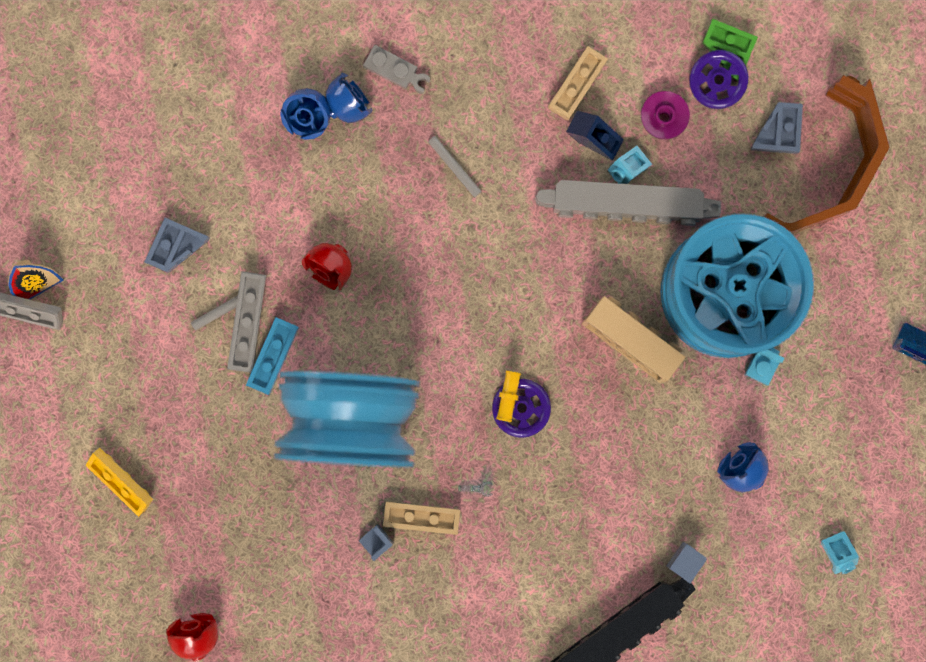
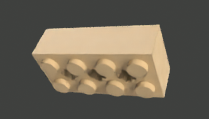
[582,296,685,383]

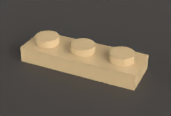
[548,46,608,121]
[383,501,460,535]

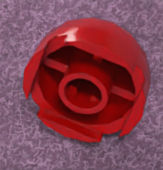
[301,243,352,290]
[166,613,219,661]

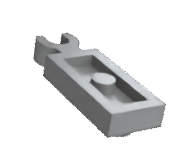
[363,44,431,94]

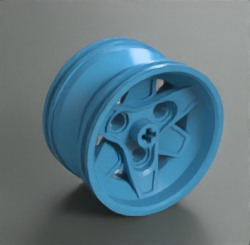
[660,214,814,358]
[274,371,420,467]

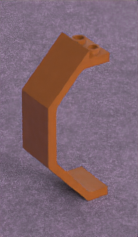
[762,75,890,234]

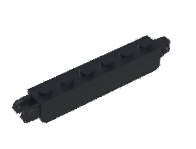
[550,578,696,662]

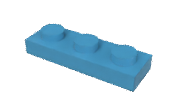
[246,317,300,395]

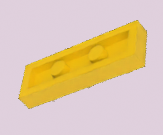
[85,448,153,517]

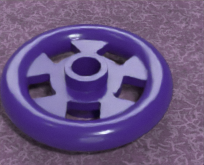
[689,50,749,109]
[492,379,551,438]

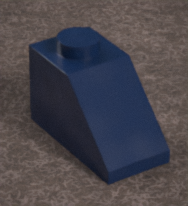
[566,111,624,161]

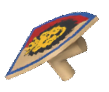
[8,260,64,300]

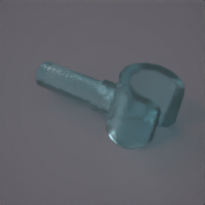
[458,481,493,497]

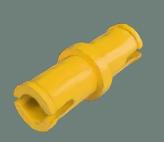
[496,370,521,422]

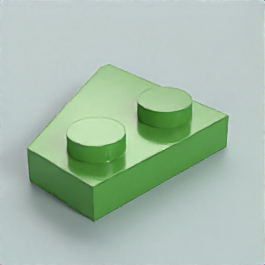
[702,19,758,82]

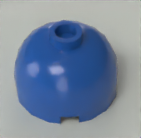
[325,73,373,123]
[280,88,331,140]
[717,442,769,493]

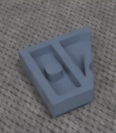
[751,102,803,154]
[144,218,210,273]

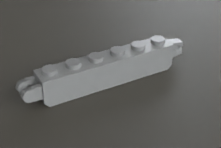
[534,180,721,226]

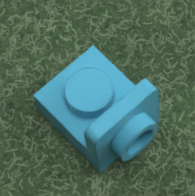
[608,146,652,184]
[744,348,785,386]
[821,531,859,574]

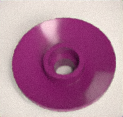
[641,91,690,140]

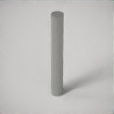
[428,136,482,198]
[191,295,238,331]

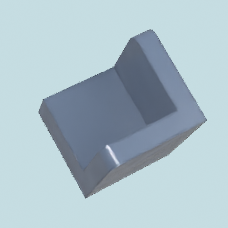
[359,524,394,561]
[666,542,707,583]

